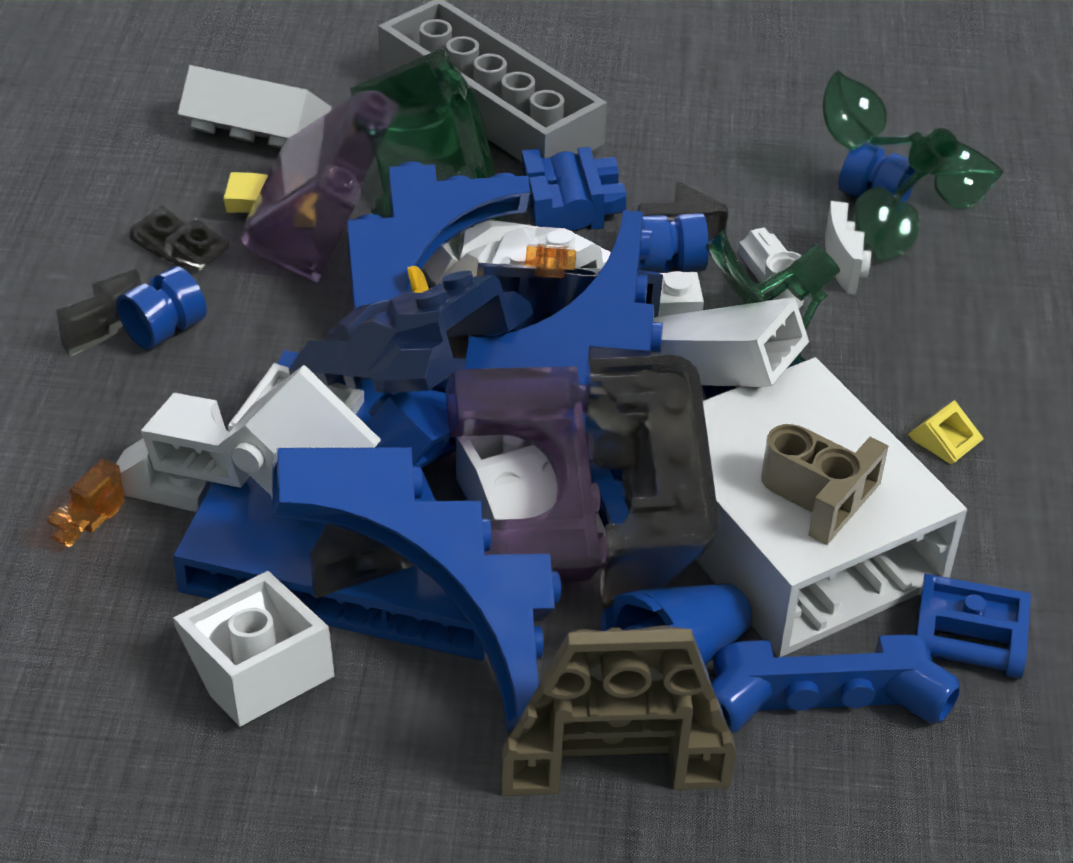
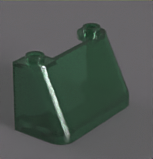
[349,48,506,227]

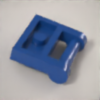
[915,574,1031,679]

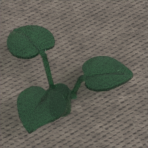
[823,70,1004,260]
[706,230,840,366]

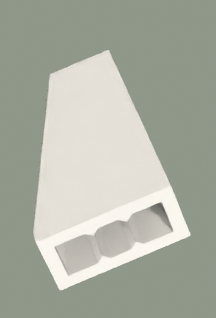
[631,297,809,387]

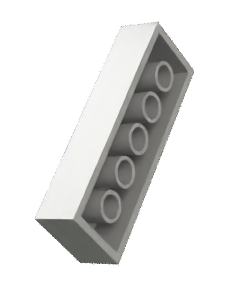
[378,0,607,162]

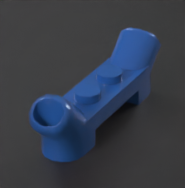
[711,635,960,733]

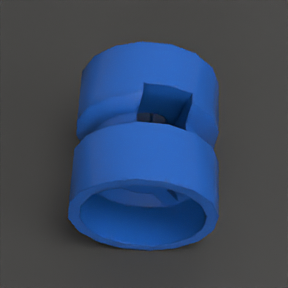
[838,140,918,214]
[640,213,709,273]
[116,266,207,350]

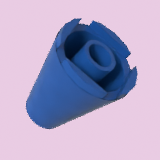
[600,584,751,665]

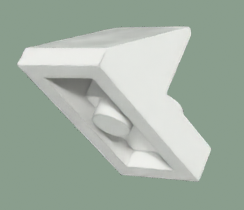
[103,438,213,512]

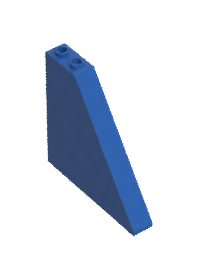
[173,350,486,661]

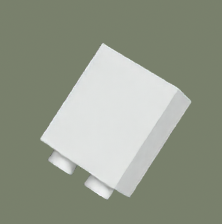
[641,357,967,657]

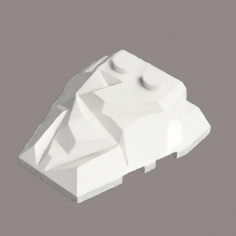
[421,220,611,336]

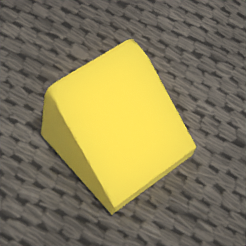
[908,400,984,465]

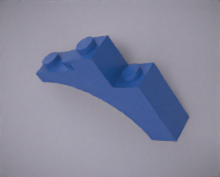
[347,162,530,310]
[463,210,663,411]

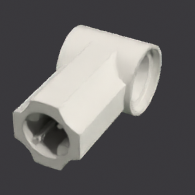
[738,227,807,308]

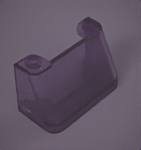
[241,91,400,283]

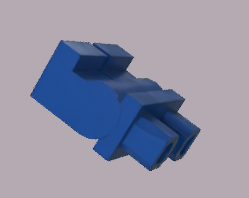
[522,147,626,231]

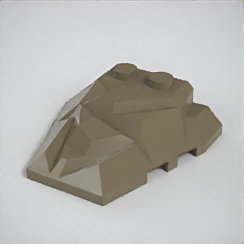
[501,625,736,796]

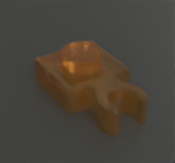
[525,243,577,278]
[47,458,125,547]

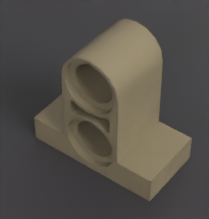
[761,424,889,545]

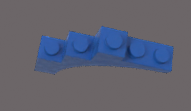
[271,448,561,732]

